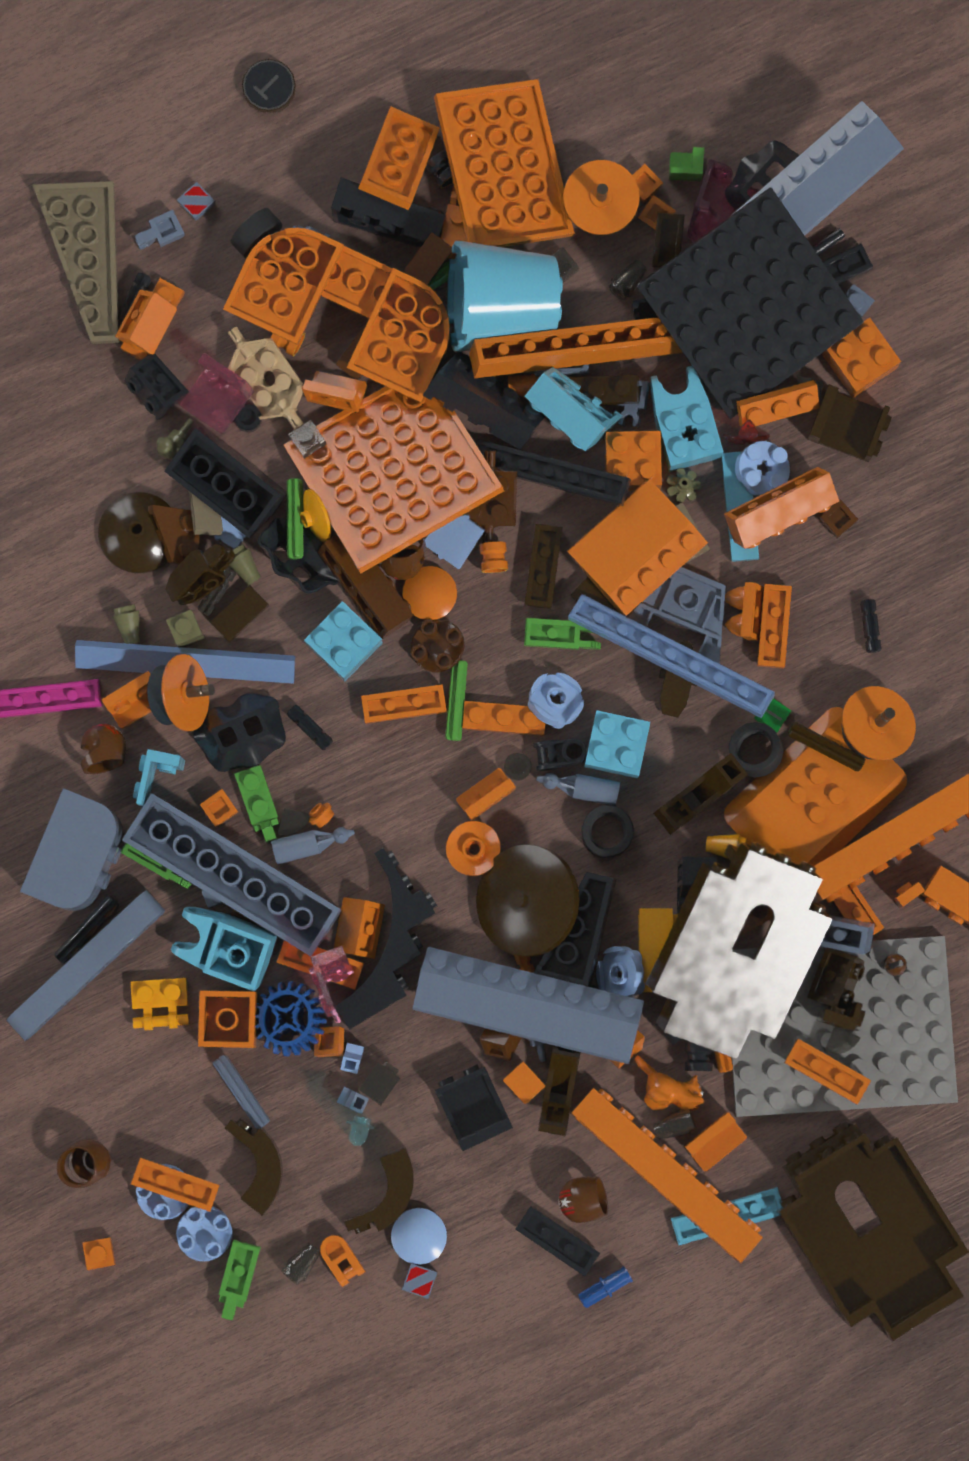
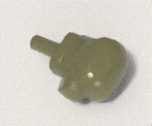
[157,418,194,459]

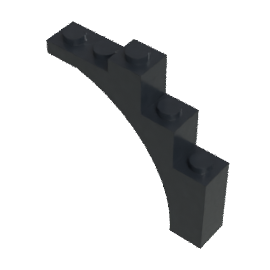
[335,847,437,1030]

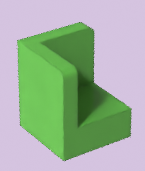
[669,147,704,181]

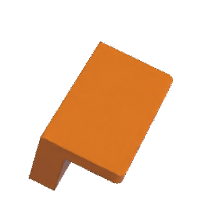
[115,290,177,355]
[302,371,367,413]
[333,897,385,959]
[684,1112,747,1172]

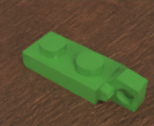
[235,765,279,843]
[219,1240,261,1320]

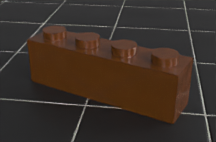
[318,535,414,639]

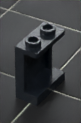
[434,1064,513,1152]

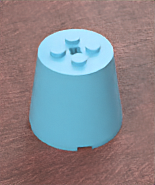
[447,241,563,352]

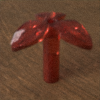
[723,419,770,445]

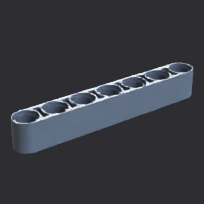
[6,890,165,1041]

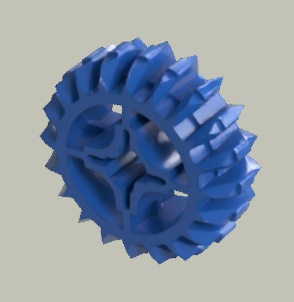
[255,981,327,1057]

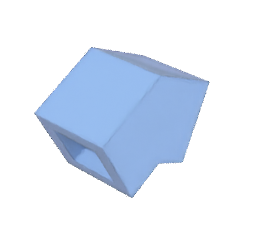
[340,1043,364,1074]

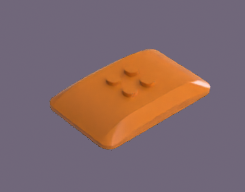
[724,707,907,866]

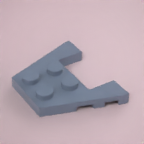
[628,567,726,664]

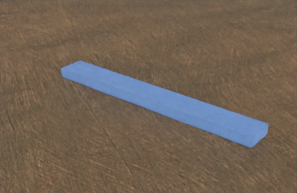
[568,594,775,718]
[75,640,295,684]

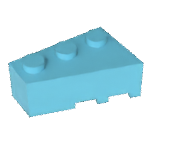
[524,367,623,451]

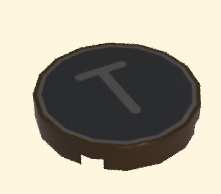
[242,59,296,113]

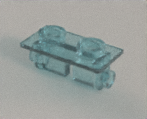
[346,1115,376,1146]

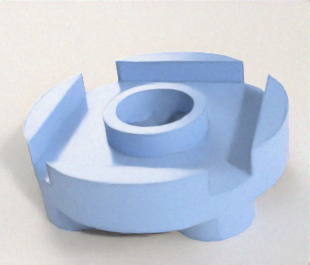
[735,441,790,496]
[528,673,584,729]
[596,946,645,998]

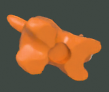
[635,1055,704,1110]

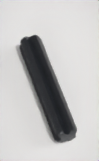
[54,896,119,964]

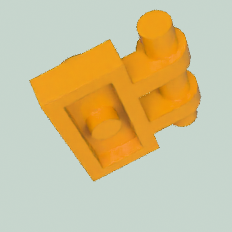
[131,978,189,1031]

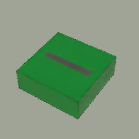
[754,698,792,733]

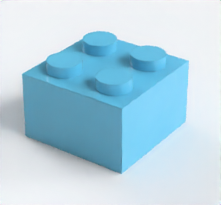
[304,601,383,682]
[584,710,650,779]

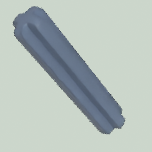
[213,1055,270,1129]

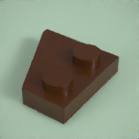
[148,505,199,565]

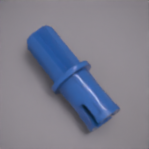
[578,1266,633,1308]

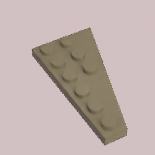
[32,181,119,344]

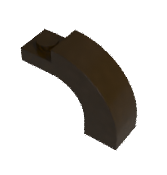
[653,753,748,835]
[538,1045,581,1136]
[224,1118,283,1216]
[344,1147,414,1234]

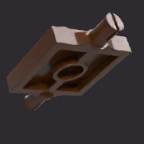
[464,451,517,543]

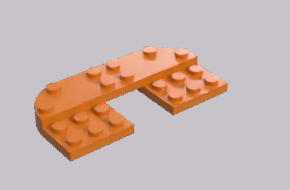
[223,228,450,403]

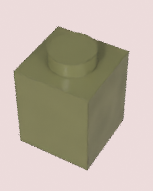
[166,609,205,648]

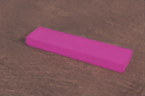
[0,679,102,718]

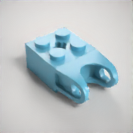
[650,366,723,472]
[171,907,278,991]

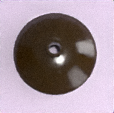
[98,492,170,574]

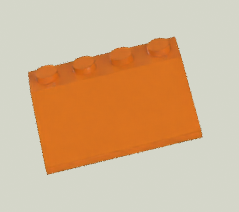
[567,479,708,616]

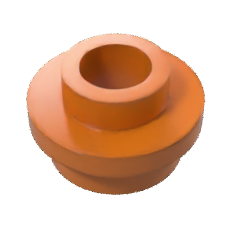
[309,802,334,828]

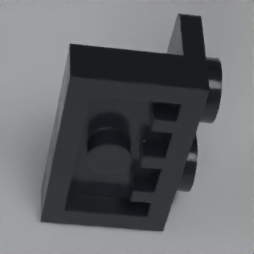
[124,353,189,420]

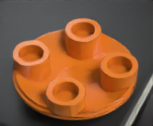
[402,566,457,620]

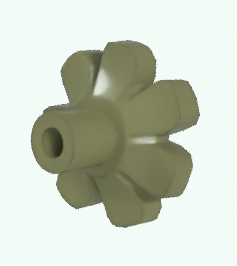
[667,468,701,503]

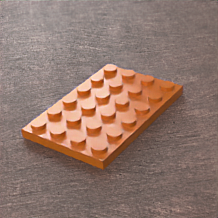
[434,79,574,247]

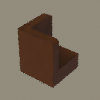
[480,1028,522,1061]

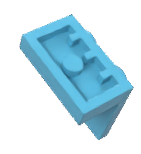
[133,749,186,807]

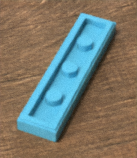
[721,452,759,562]
[671,1187,782,1245]

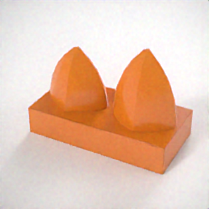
[725,582,763,641]

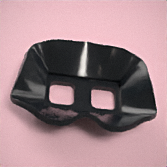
[725,140,799,211]
[258,518,338,594]
[193,693,286,772]

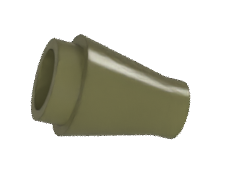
[230,543,261,586]
[112,604,141,644]

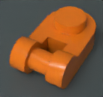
[320,1235,366,1287]

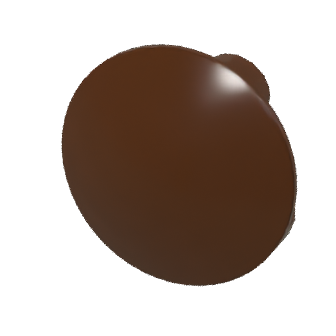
[411,619,465,672]

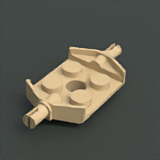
[227,327,304,431]

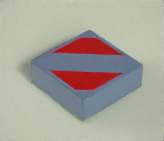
[177,182,216,221]
[402,1263,438,1299]

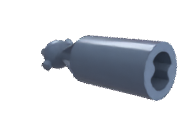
[536,773,620,806]
[271,827,355,865]

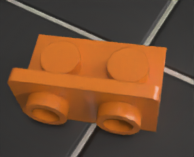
[101,671,152,729]
[456,768,516,821]

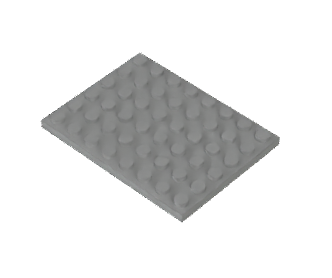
[731,936,958,1117]

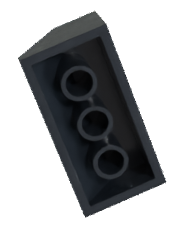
[164,427,287,538]

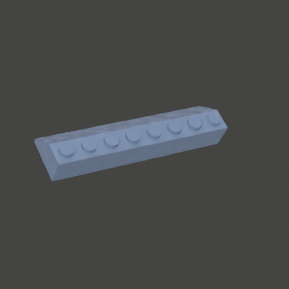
[732,101,904,235]
[122,793,342,956]
[413,947,644,1064]

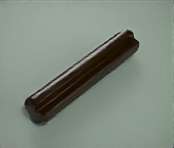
[788,722,865,772]

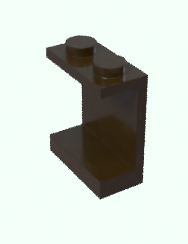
[807,384,892,462]

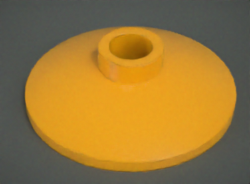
[300,489,331,542]

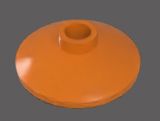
[446,821,501,876]

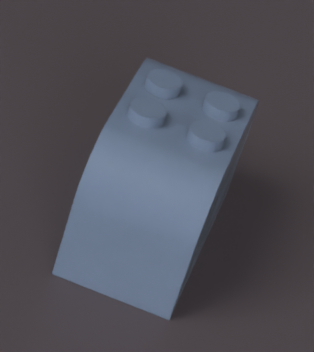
[20,788,122,911]

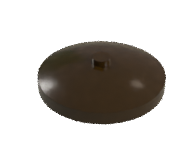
[476,845,579,956]

